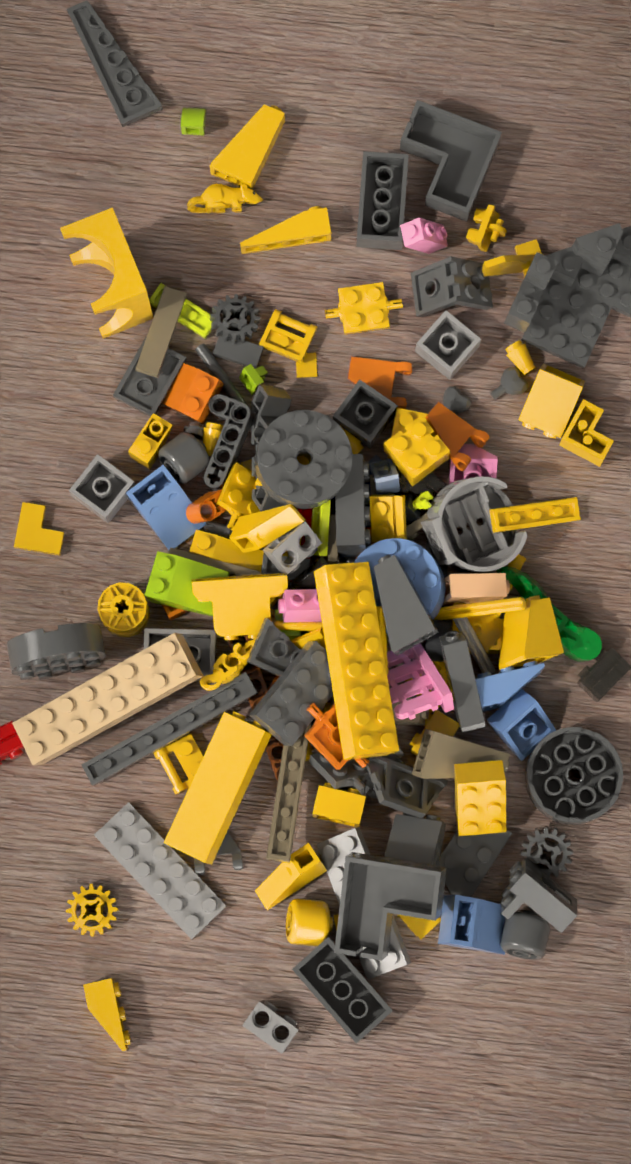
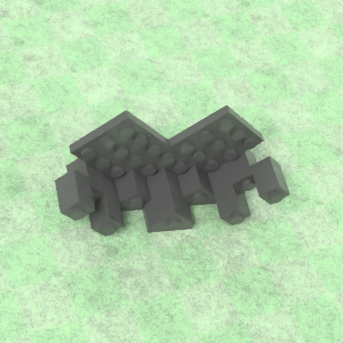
[504,223,631,369]

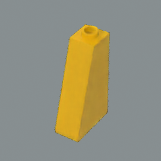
[210,104,285,190]

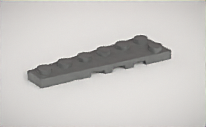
[67,0,163,127]

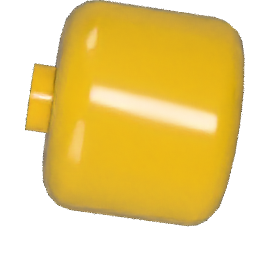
[286,898,333,946]

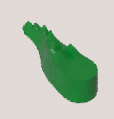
[496,566,602,662]

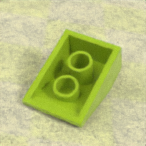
[144,551,230,616]

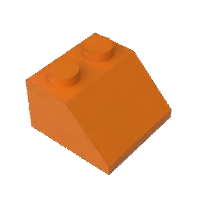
[162,363,224,424]

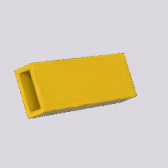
[164,711,271,865]

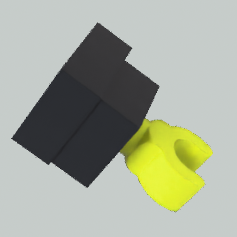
[399,491,434,526]

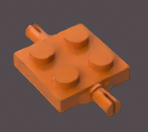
[304,703,369,770]

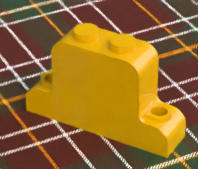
[191,573,288,640]

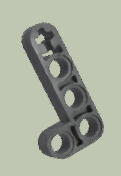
[204,394,254,491]

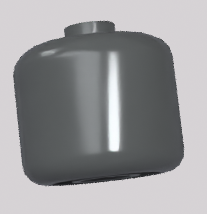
[158,432,209,484]
[500,910,550,960]

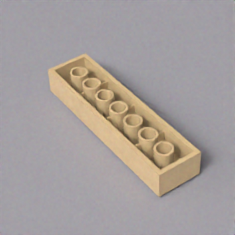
[12,633,203,765]

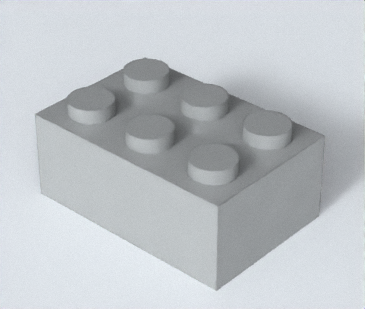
[144,628,217,681]

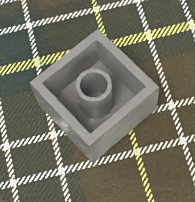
[415,310,481,380]
[69,454,136,524]

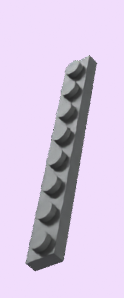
[81,672,259,786]

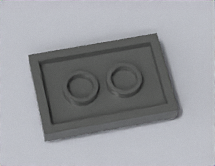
[113,337,187,417]

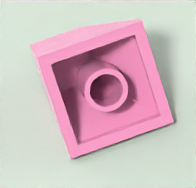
[449,444,498,484]

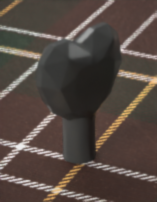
[490,367,528,400]
[443,386,471,414]

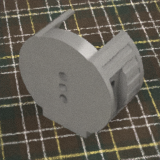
[420,477,527,572]

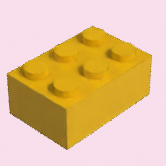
[454,760,506,836]

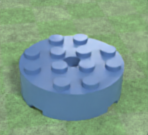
[354,538,446,635]

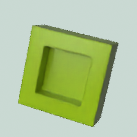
[239,364,268,395]

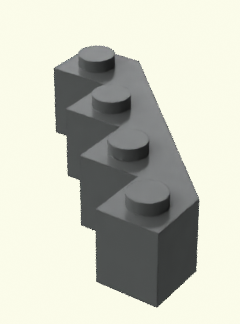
[251,384,292,511]

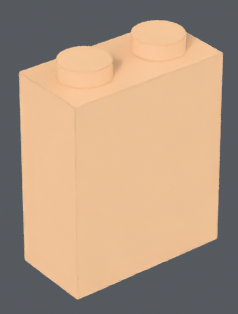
[442,573,510,606]

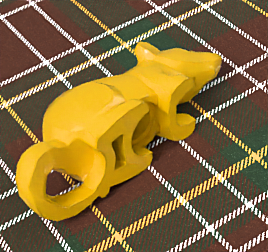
[187,183,263,213]
[200,637,257,691]

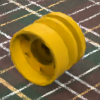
[98,582,150,637]

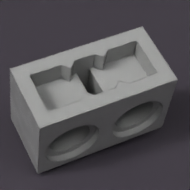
[263,521,322,574]
[242,1000,299,1054]

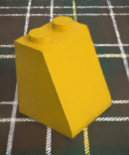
[518,363,586,439]
[498,596,564,670]

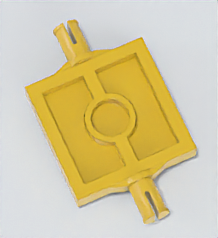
[325,282,403,335]
[216,463,261,530]

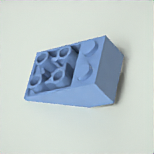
[126,465,207,550]
[475,661,545,712]
[438,895,506,955]

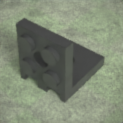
[411,256,493,318]

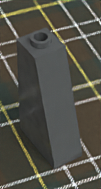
[374,555,439,656]
[439,631,486,732]

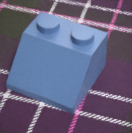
[487,689,556,761]

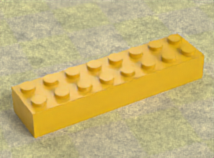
[314,562,399,760]

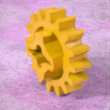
[66,884,119,937]

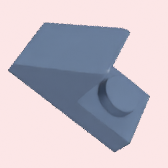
[369,459,400,495]

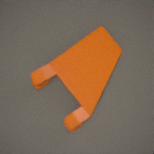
[348,356,413,409]
[426,402,489,471]

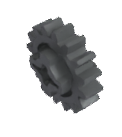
[210,294,260,344]
[521,826,573,877]

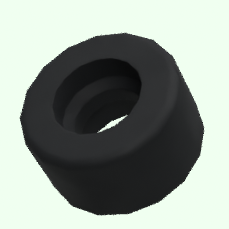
[425,619,452,662]

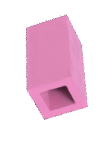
[400,218,448,254]
[278,589,322,622]

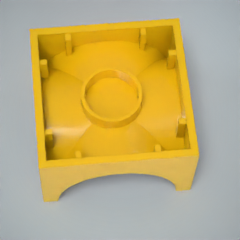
[60,208,154,339]

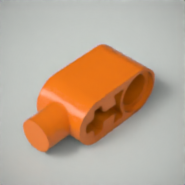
[186,489,226,524]

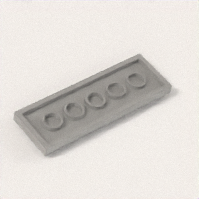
[94,802,227,939]
[317,827,411,980]

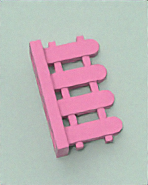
[387,643,454,720]

